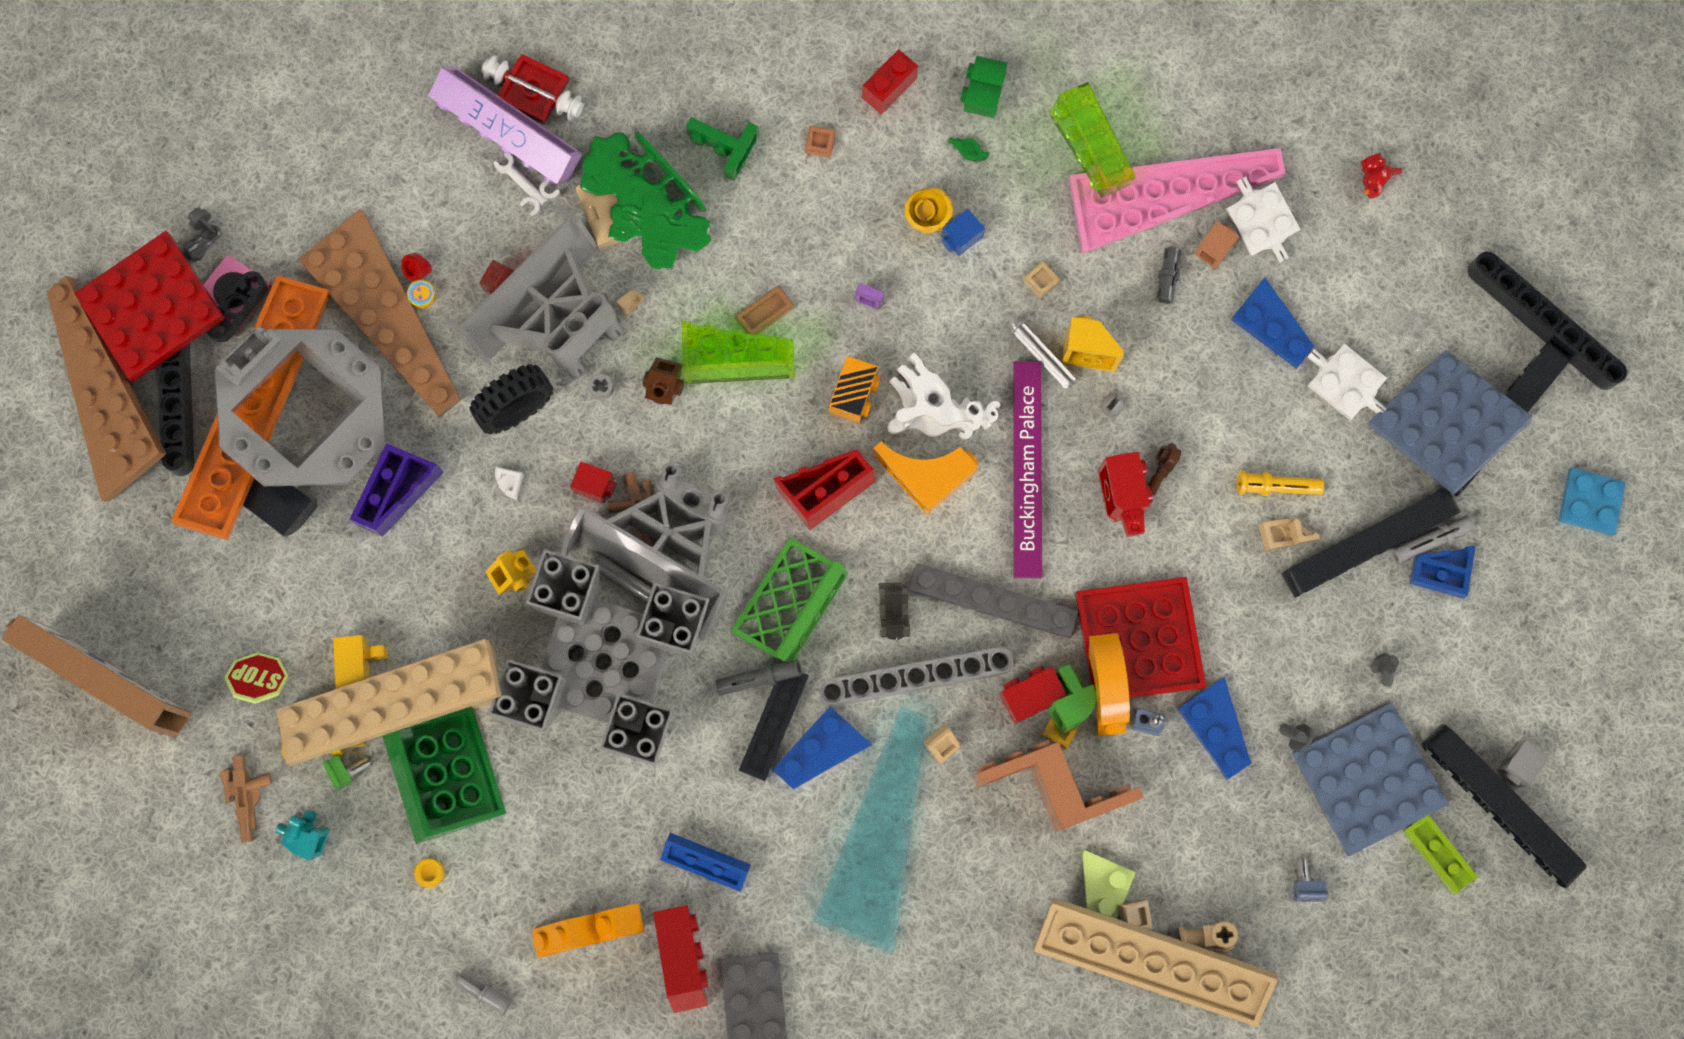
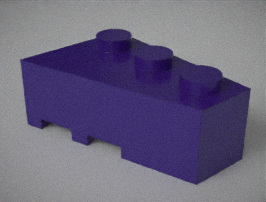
[350,443,444,537]

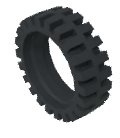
[469,364,554,434]

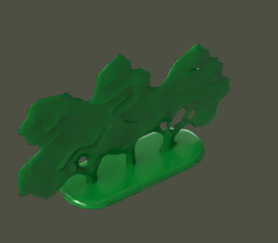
[580,131,711,269]

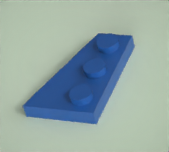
[1231,277,1314,369]
[1177,677,1251,780]
[772,707,872,790]

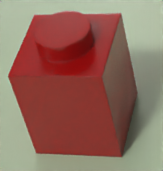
[570,461,616,503]

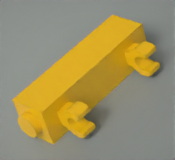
[333,635,388,747]

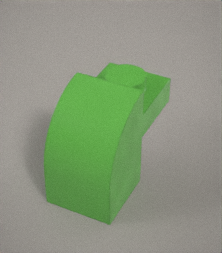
[1048,664,1096,736]

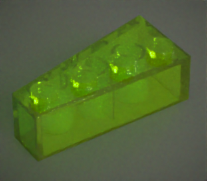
[1049,82,1136,198]
[681,320,795,384]

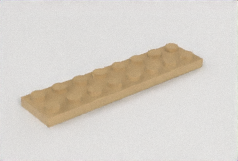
[276,639,502,766]
[1034,898,1278,1027]

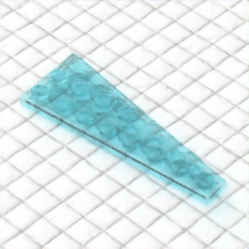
[813,706,927,955]

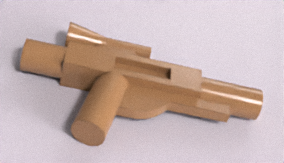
[608,472,656,548]
[219,755,273,843]

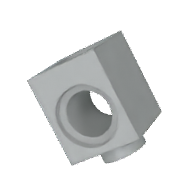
[1498,740,1549,787]

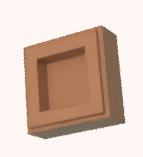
[805,126,836,158]

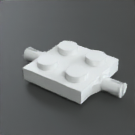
[1225,177,1300,263]
[1307,344,1387,421]

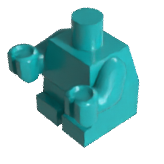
[275,810,330,861]

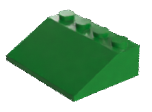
[382,706,506,844]

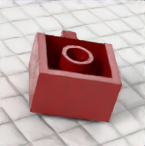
[1098,452,1153,537]

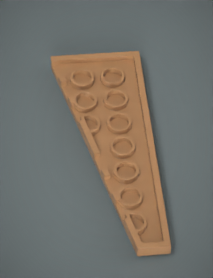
[298,209,461,418]
[47,276,167,502]

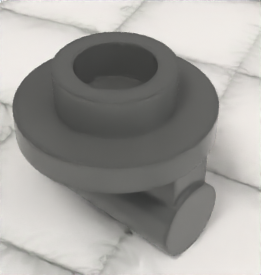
[1370,653,1399,687]
[1279,724,1313,752]

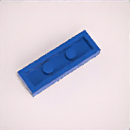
[660,832,751,892]

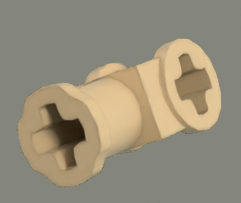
[1178,921,1238,954]

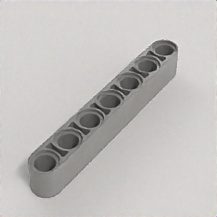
[820,647,1013,707]

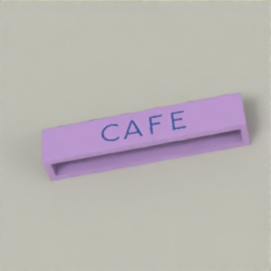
[428,66,583,184]

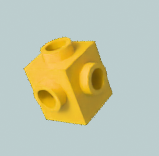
[485,549,537,595]

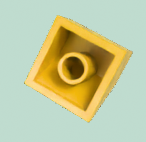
[1061,315,1124,372]

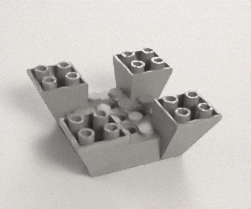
[488,549,710,766]

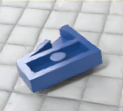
[1410,546,1475,599]

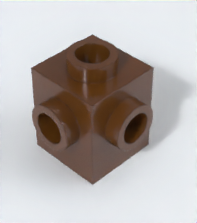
[642,357,684,405]

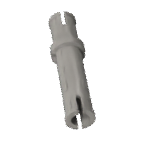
[1391,515,1475,564]

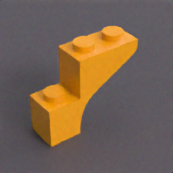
[531,903,645,958]

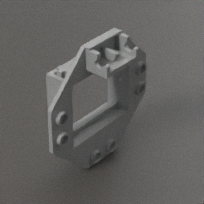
[215,326,385,488]

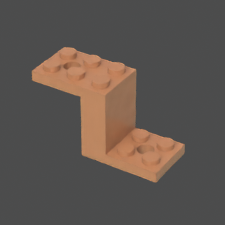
[973,740,1144,832]

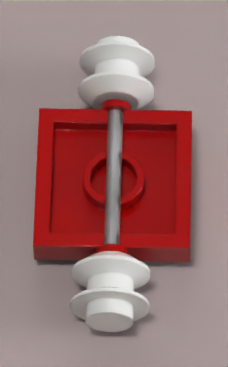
[481,54,584,125]

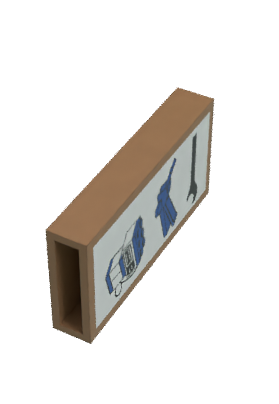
[1,614,192,737]

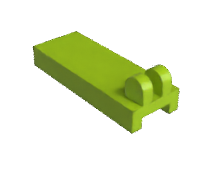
[1403,815,1478,896]

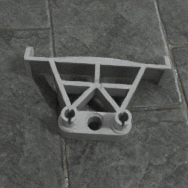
[444,204,623,379]
[561,462,728,641]

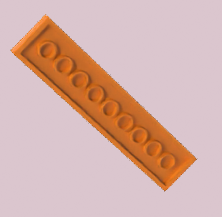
[171,275,330,541]

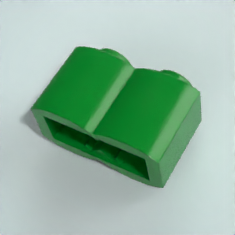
[960,56,1008,118]

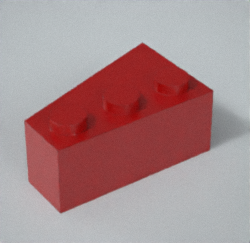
[773,449,876,530]
[653,905,709,1013]

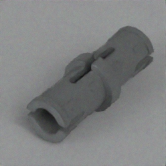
[1156,247,1182,304]

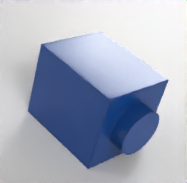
[941,209,985,256]

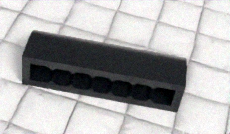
[243,478,318,536]

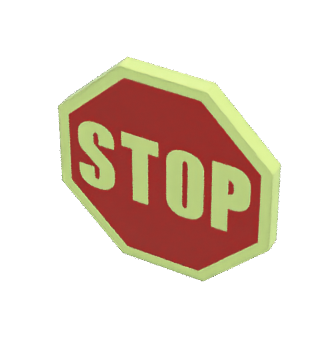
[224,652,289,704]

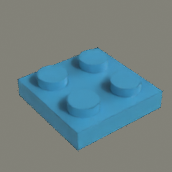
[1558,468,1626,536]

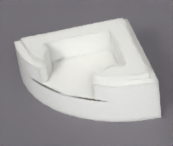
[495,467,524,501]

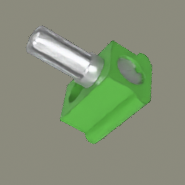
[322,755,371,791]

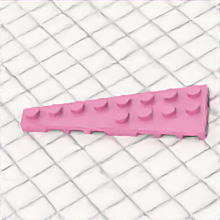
[1069,148,1285,253]

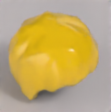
[904,187,954,234]

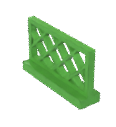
[731,537,848,663]

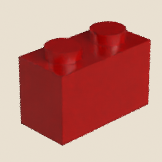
[862,49,918,114]
[999,666,1067,725]

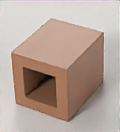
[1194,221,1239,269]

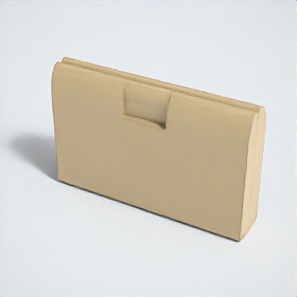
[575,185,622,249]

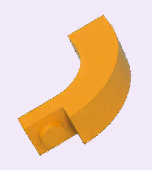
[1089,633,1130,736]

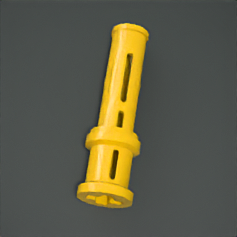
[1237,470,1324,496]

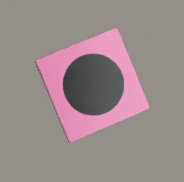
[204,254,272,329]

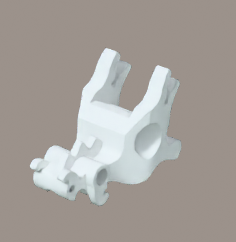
[887,353,1000,440]

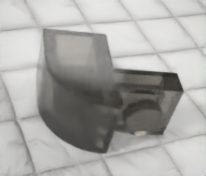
[878,582,910,640]

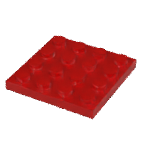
[74,231,225,382]
[1075,577,1206,703]

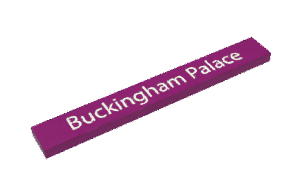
[1013,361,1042,579]

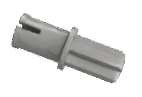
[455,970,513,1016]

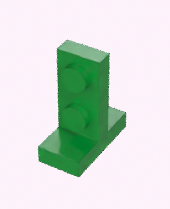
[686,117,759,181]

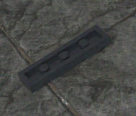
[739,673,809,782]

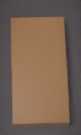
[735,285,795,339]

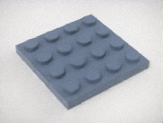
[1369,350,1533,495]
[1292,702,1449,856]

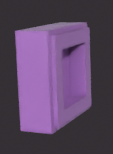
[855,283,885,309]

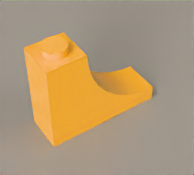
[872,441,978,515]

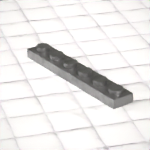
[908,563,1078,639]

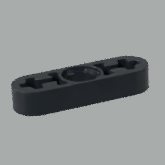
[206,271,268,342]

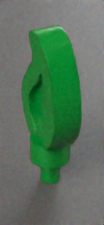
[948,137,989,162]

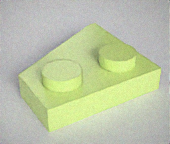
[1081,850,1136,919]

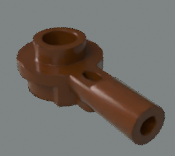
[1148,443,1181,496]

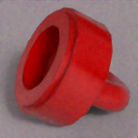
[401,253,432,281]

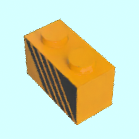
[829,356,881,423]

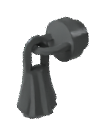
[182,207,221,262]

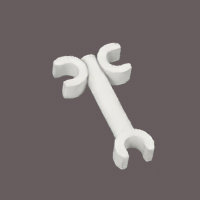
[494,153,560,219]

